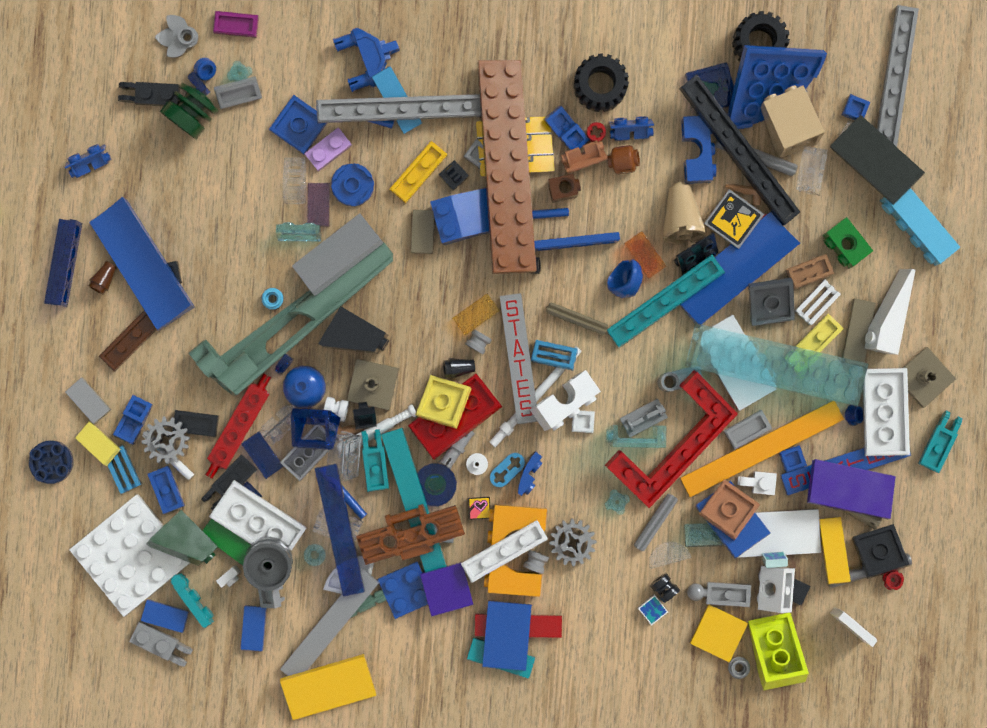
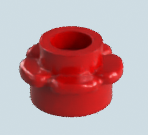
[882,570,904,590]

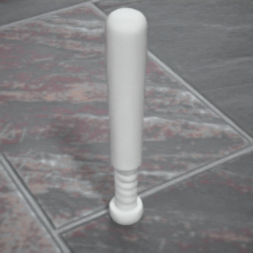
[338,404,417,455]

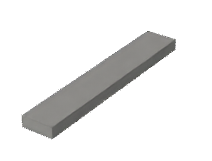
[280,569,379,676]

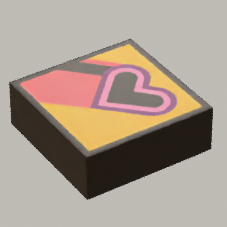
[468,497,491,520]

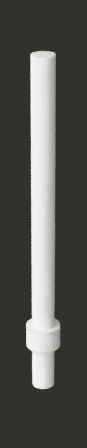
[489,346,582,447]

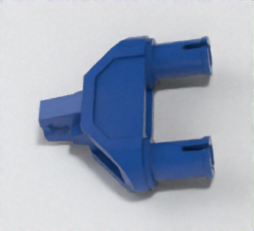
[333,28,400,92]

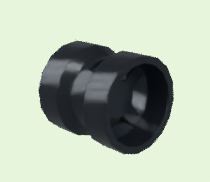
[650,573,680,603]

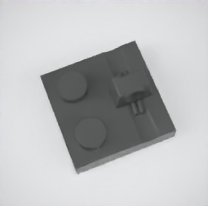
[748,278,795,326]

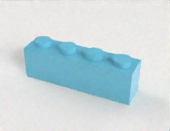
[880,188,960,266]

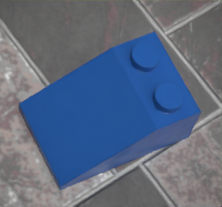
[430,188,489,245]

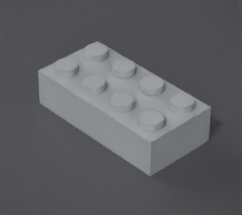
[280,423,338,481]

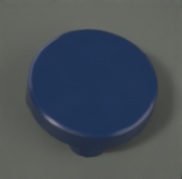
[29,440,74,484]

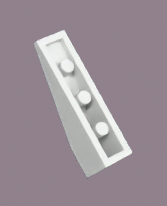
[864,269,915,355]

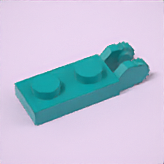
[918,410,963,473]
[361,429,389,492]
[171,573,214,628]

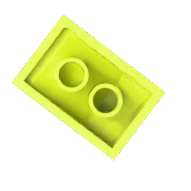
[748,612,809,691]

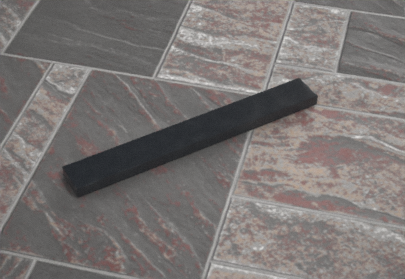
[679,75,800,226]

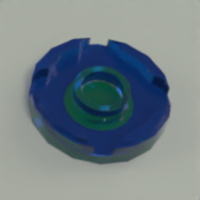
[417,463,457,506]

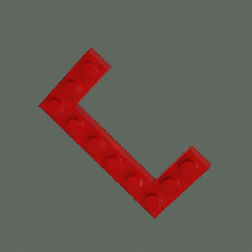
[605,370,738,508]

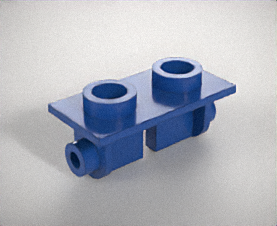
[609,116,654,141]
[65,144,112,178]

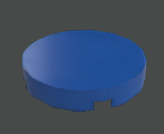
[331,163,374,207]

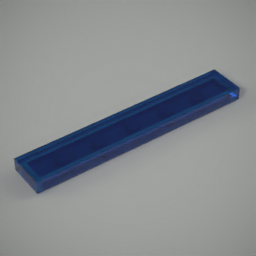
[315,463,365,597]

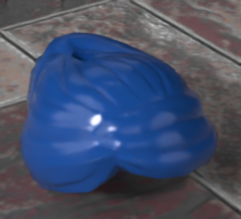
[607,259,643,298]

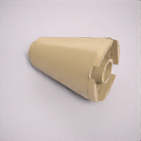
[663,182,706,244]

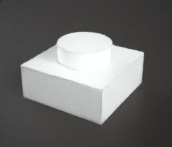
[216,565,241,588]

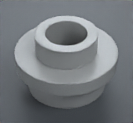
[728,657,750,679]

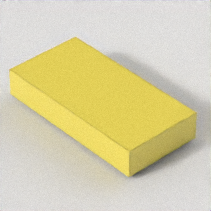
[76,422,121,466]

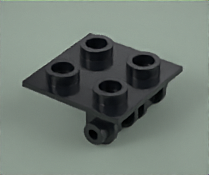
[673,232,719,275]

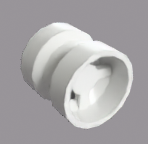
[323,397,349,422]

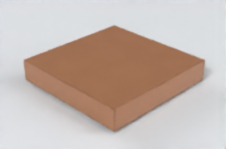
[699,479,760,540]

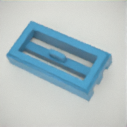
[531,340,578,371]
[108,445,142,494]

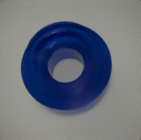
[845,404,864,426]

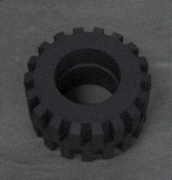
[732,11,790,62]
[573,53,629,112]

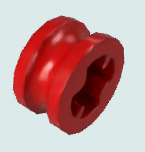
[586,122,606,142]

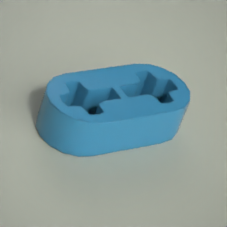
[490,453,525,487]

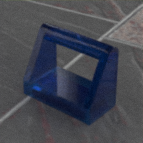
[291,408,341,450]

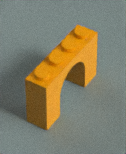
[484,504,547,597]

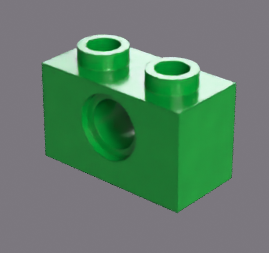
[822,217,873,269]

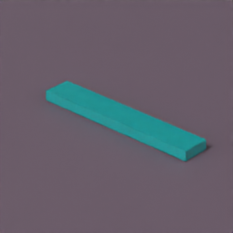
[607,255,725,348]

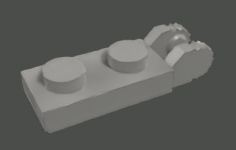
[129,621,193,667]

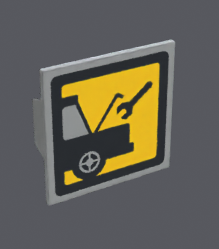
[704,189,764,249]

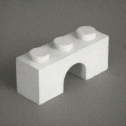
[530,370,601,431]

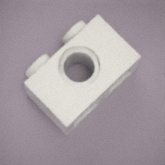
[757,566,795,613]

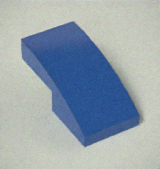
[544,105,590,150]
[113,395,152,445]

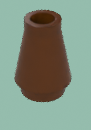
[88,261,117,295]

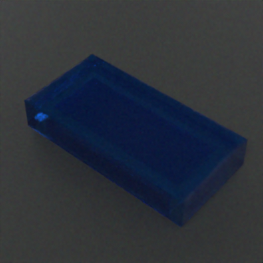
[241,431,284,479]

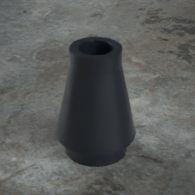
[443,358,475,379]

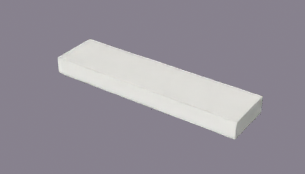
[461,520,548,582]

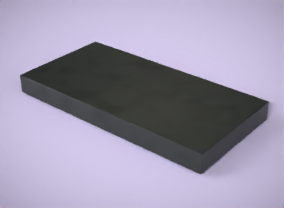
[830,115,925,205]

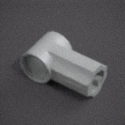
[657,365,702,392]

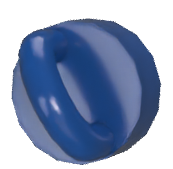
[193,58,216,81]

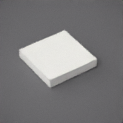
[830,608,877,647]

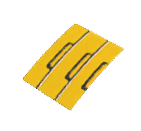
[476,117,555,176]

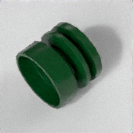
[160,82,219,140]

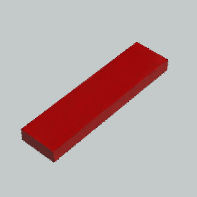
[475,614,562,638]

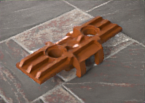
[356,504,465,565]

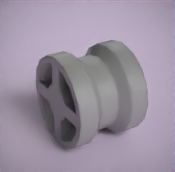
[465,329,492,355]
[523,550,549,574]

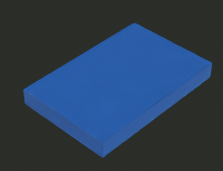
[695,481,770,559]
[482,600,532,671]

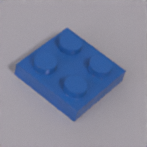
[378,561,428,619]

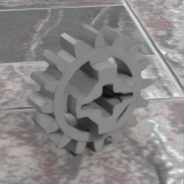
[142,417,190,464]
[549,518,597,566]

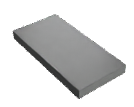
[292,213,383,296]

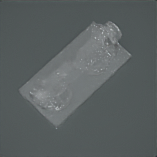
[259,404,304,445]

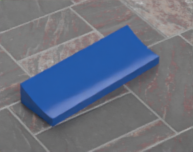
[89,197,195,331]
[680,212,800,327]

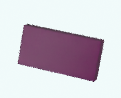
[213,11,259,38]

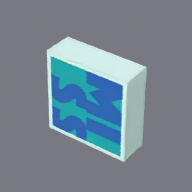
[762,552,788,568]

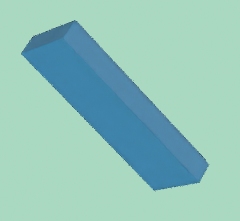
[372,66,422,134]

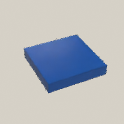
[269,95,327,155]

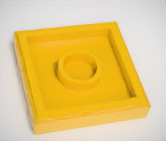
[689,604,748,663]

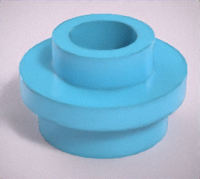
[262,288,284,310]

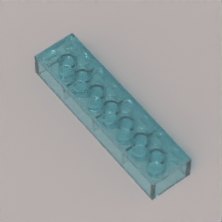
[686,323,868,406]

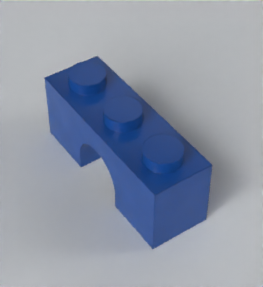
[681,116,716,184]

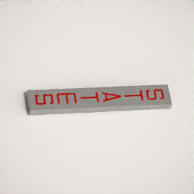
[500,293,538,424]

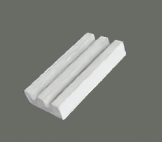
[795,279,841,326]

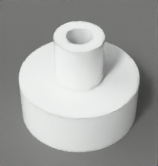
[466,453,488,475]

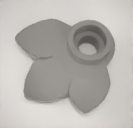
[155,15,198,58]

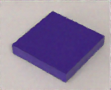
[420,562,474,617]

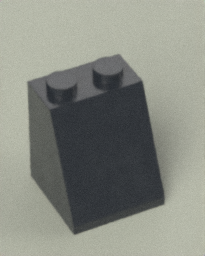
[318,306,389,354]

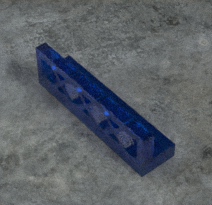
[44,219,83,307]

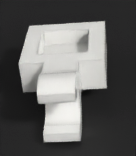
[737,471,777,495]

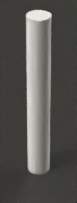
[142,430,195,481]

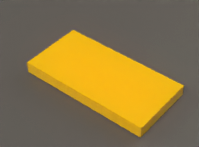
[280,654,377,720]

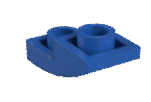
[518,451,542,496]

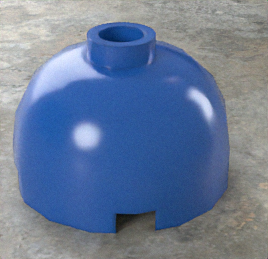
[283,365,326,408]

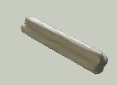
[546,302,608,335]

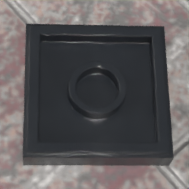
[852,524,910,579]

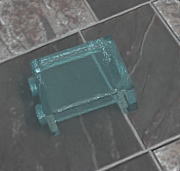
[606,425,666,448]

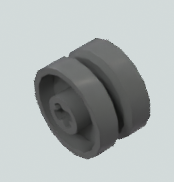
[243,536,293,591]

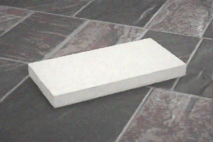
[695,315,776,411]
[862,368,910,456]
[209,480,306,550]
[737,509,821,558]

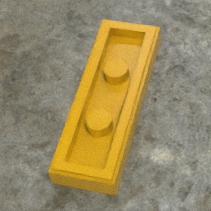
[389,141,448,204]
[819,517,851,585]

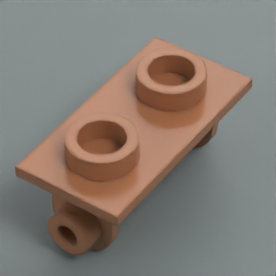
[561,140,608,174]

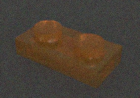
[624,231,667,279]

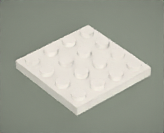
[69,494,190,617]

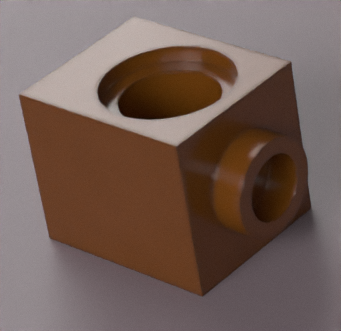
[547,173,581,203]

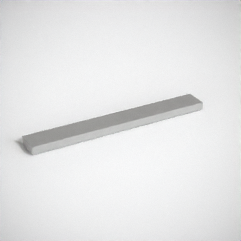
[876,5,919,147]
[316,94,481,123]

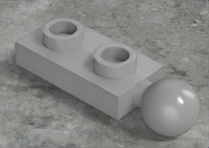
[687,582,751,607]

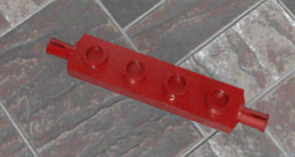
[205,373,271,479]

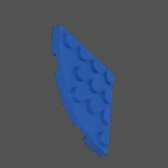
[727,45,827,129]

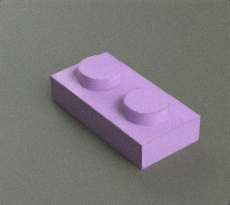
[305,128,352,172]

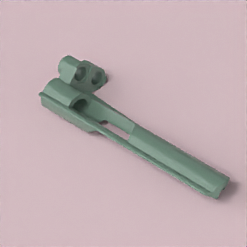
[189,242,393,396]

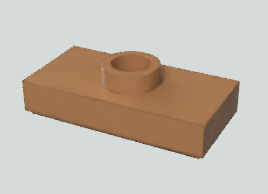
[785,254,835,289]

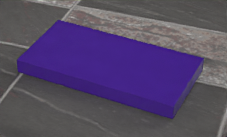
[807,459,896,519]

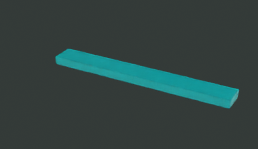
[381,428,447,572]

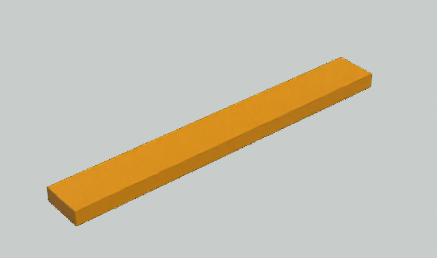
[680,400,844,497]

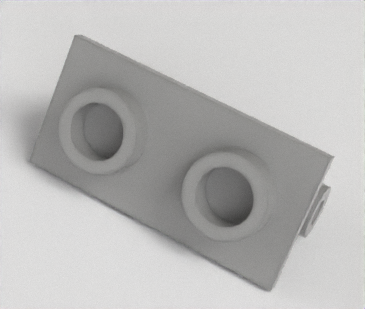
[620,399,668,438]

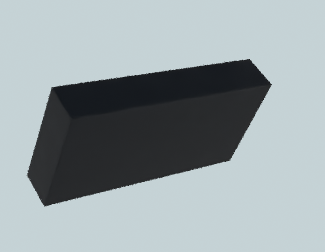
[172,410,219,437]

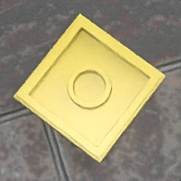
[415,375,471,429]

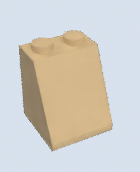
[761,85,825,159]

